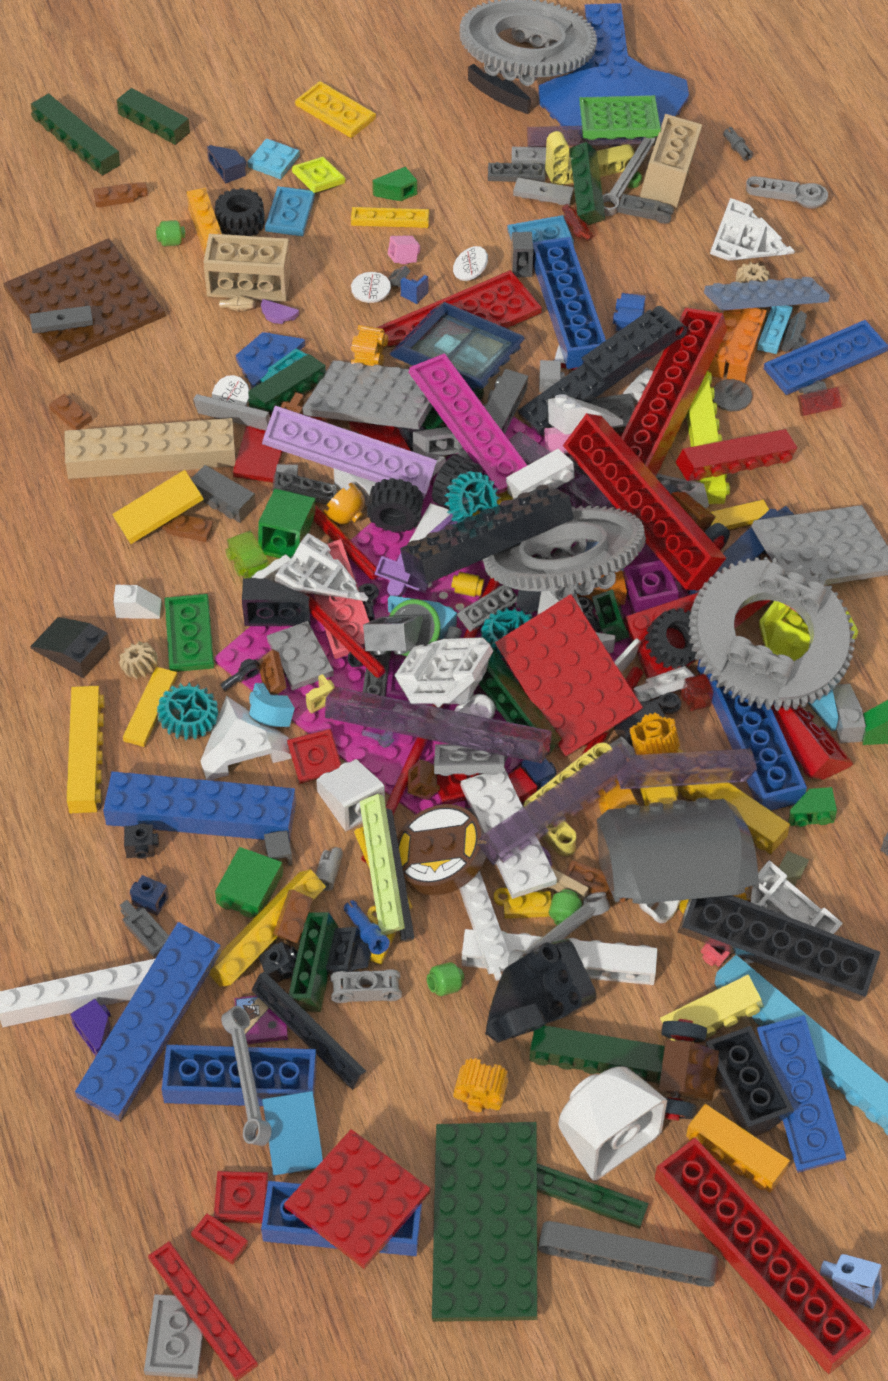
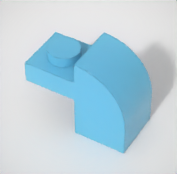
[249,683,295,727]

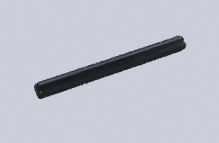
[386,808,415,942]

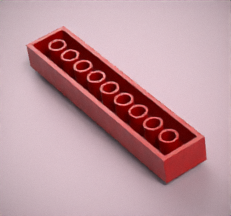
[621,308,727,477]
[563,413,726,591]
[654,1138,872,1375]

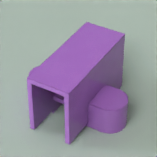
[375,553,429,597]

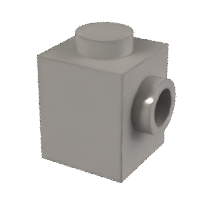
[539,360,564,392]

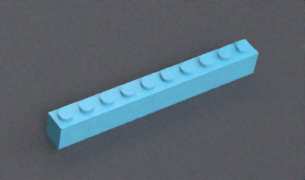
[714,955,888,1135]

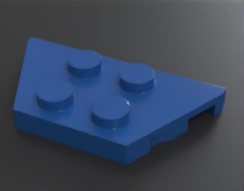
[236,332,305,389]

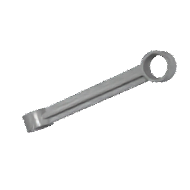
[603,136,658,216]
[508,892,610,966]
[221,1006,271,1146]

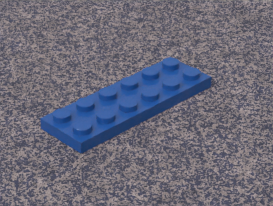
[764,320,888,395]
[757,1015,847,1173]

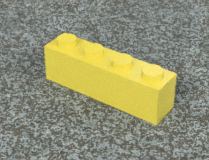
[660,975,764,1043]

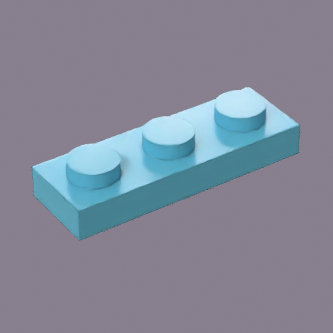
[757,305,793,354]

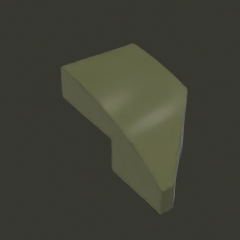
[779,851,809,886]

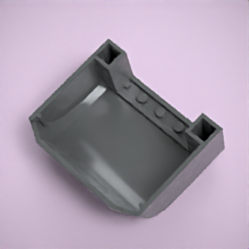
[597,798,759,904]

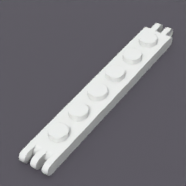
[459,870,509,981]

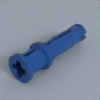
[344,900,390,954]

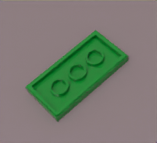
[164,594,214,672]

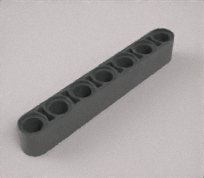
[538,1221,719,1287]

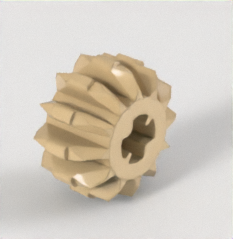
[735,262,769,283]
[119,641,158,680]

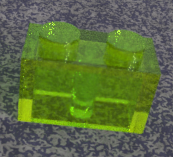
[225,530,269,578]

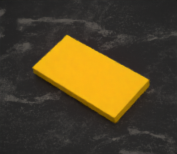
[295,81,376,138]
[112,470,204,544]

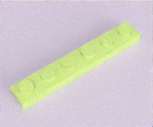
[360,794,405,935]

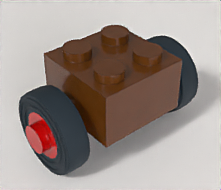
[665,484,730,551]
[659,1019,719,1121]

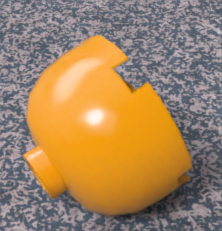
[323,482,365,525]

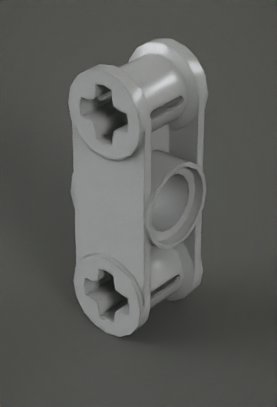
[330,969,402,1003]

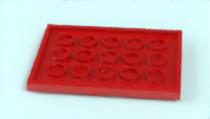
[495,594,644,757]

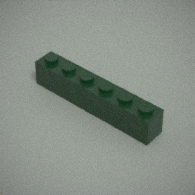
[31,93,120,176]
[479,643,561,755]
[529,1026,665,1085]

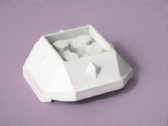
[395,638,493,708]

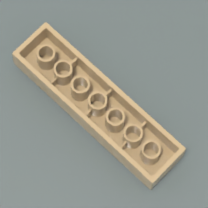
[65,418,236,479]

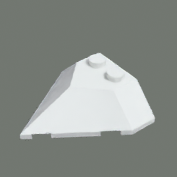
[710,198,795,261]
[275,533,368,601]
[201,696,291,780]
[744,860,843,964]

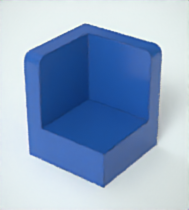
[401,275,428,304]

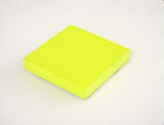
[292,157,346,193]

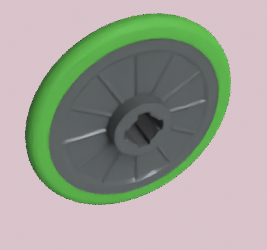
[389,599,440,656]

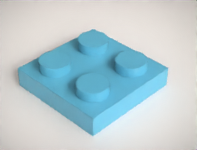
[248,138,300,179]

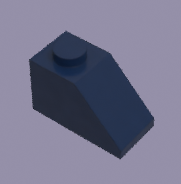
[207,145,247,184]

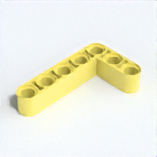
[545,131,635,185]
[524,743,613,856]

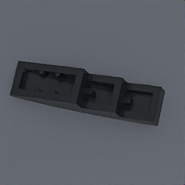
[468,64,531,114]

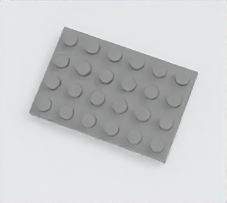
[302,361,432,429]
[751,505,888,585]

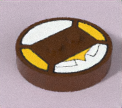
[397,804,488,895]

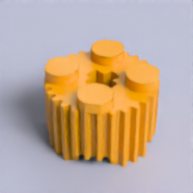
[351,325,388,366]
[630,713,680,760]
[453,1058,508,1112]

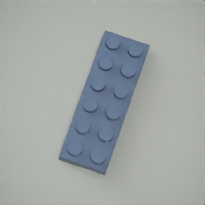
[704,277,830,310]

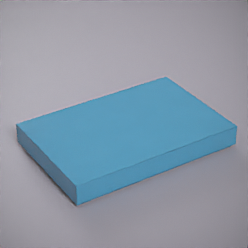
[265,186,315,236]
[507,215,574,246]
[262,1091,323,1175]

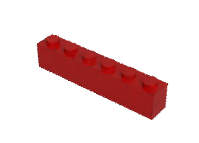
[676,429,797,481]

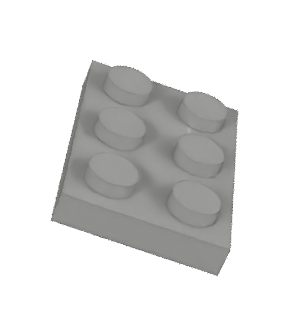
[267,621,334,690]
[434,743,504,776]
[144,1294,203,1378]

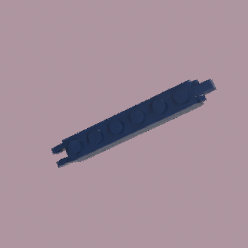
[687,506,794,595]

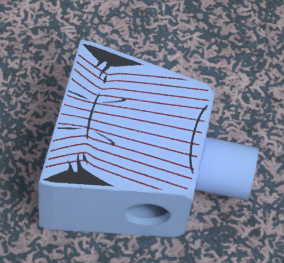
[820,1254,882,1309]

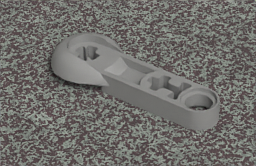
[746,176,828,209]

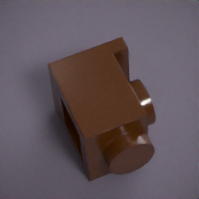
[408,759,440,800]

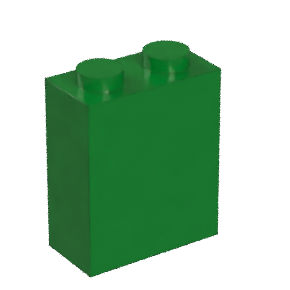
[215,846,283,918]

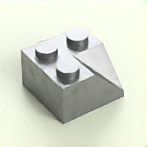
[363,616,423,655]

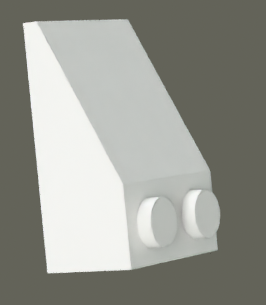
[548,394,623,435]

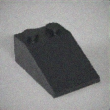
[242,578,311,626]
[30,617,110,678]

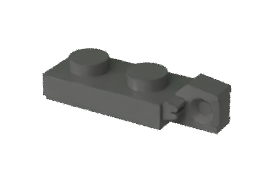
[119,900,169,958]

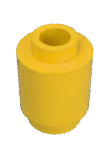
[451,571,484,597]

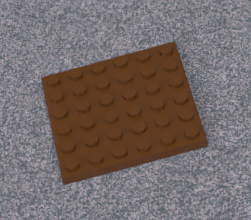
[3,238,166,363]

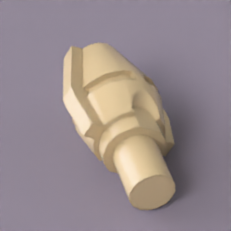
[219,296,256,312]

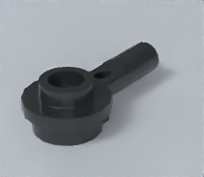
[358,583,379,622]
[578,597,602,633]
[220,659,260,691]
[640,692,681,714]

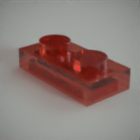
[561,204,594,241]
[797,387,842,416]

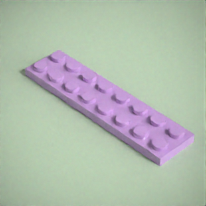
[262,406,437,499]

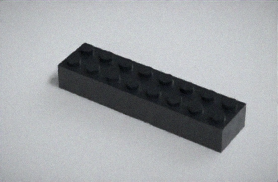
[400,485,574,584]
[678,895,880,1002]

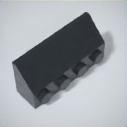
[705,1026,794,1137]

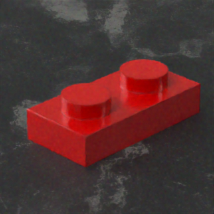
[191,1213,249,1265]

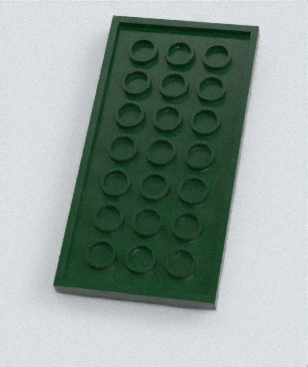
[432,1122,538,1322]

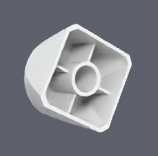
[558,1067,667,1181]

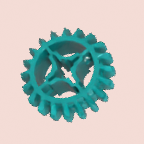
[444,471,501,523]
[481,607,533,663]
[157,682,218,740]

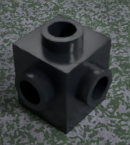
[124,824,159,859]
[259,942,298,983]

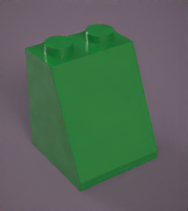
[258,489,315,559]

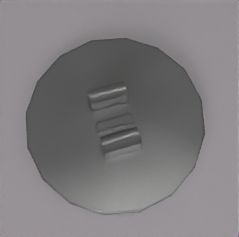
[712,379,752,412]

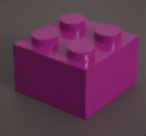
[623,560,679,614]

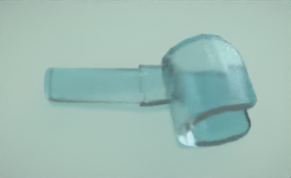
[362,730,394,748]

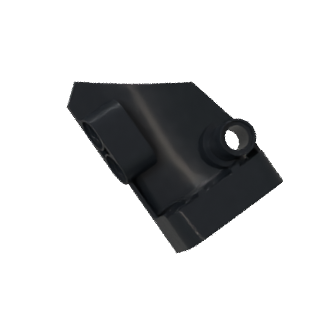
[485,939,596,1043]

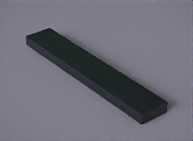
[252,971,366,1090]

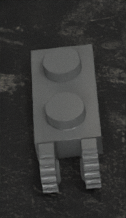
[617,194,674,224]

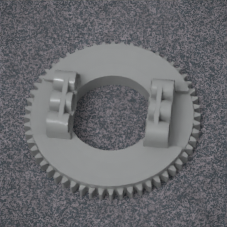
[459,0,597,86]
[483,506,646,601]
[688,557,855,711]

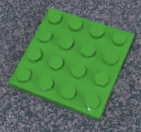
[579,95,661,140]

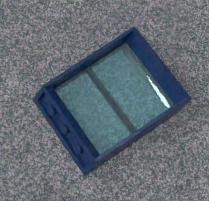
[389,302,525,390]

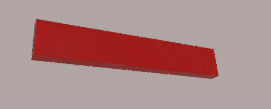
[148,1241,258,1381]

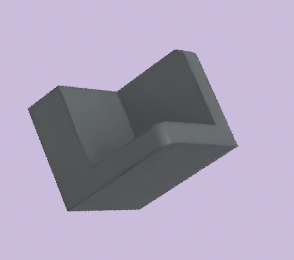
[264,830,293,866]

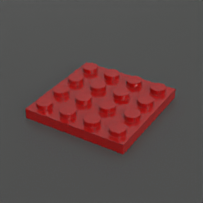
[284,1129,431,1270]

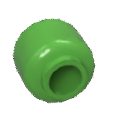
[156,220,185,247]
[548,890,582,925]
[427,962,464,996]

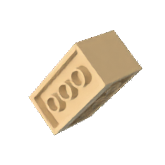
[640,114,702,208]
[203,234,291,302]

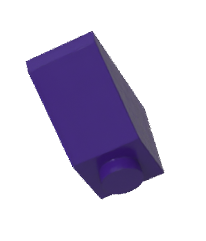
[70,999,111,1056]

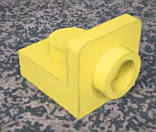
[305,674,336,714]

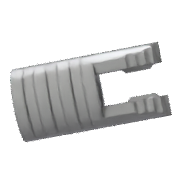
[316,847,343,891]

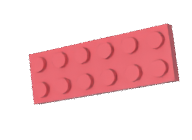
[314,539,369,659]

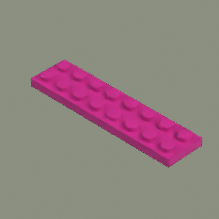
[408,353,527,495]

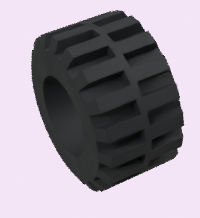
[215,188,265,236]
[432,454,482,509]
[367,478,423,532]
[645,608,697,669]

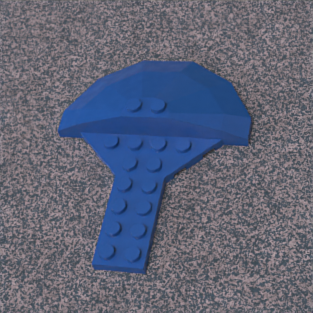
[538,3,689,143]

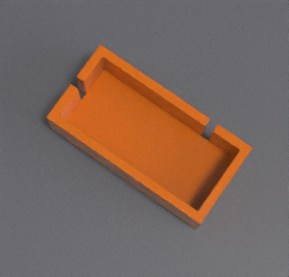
[708,308,767,383]

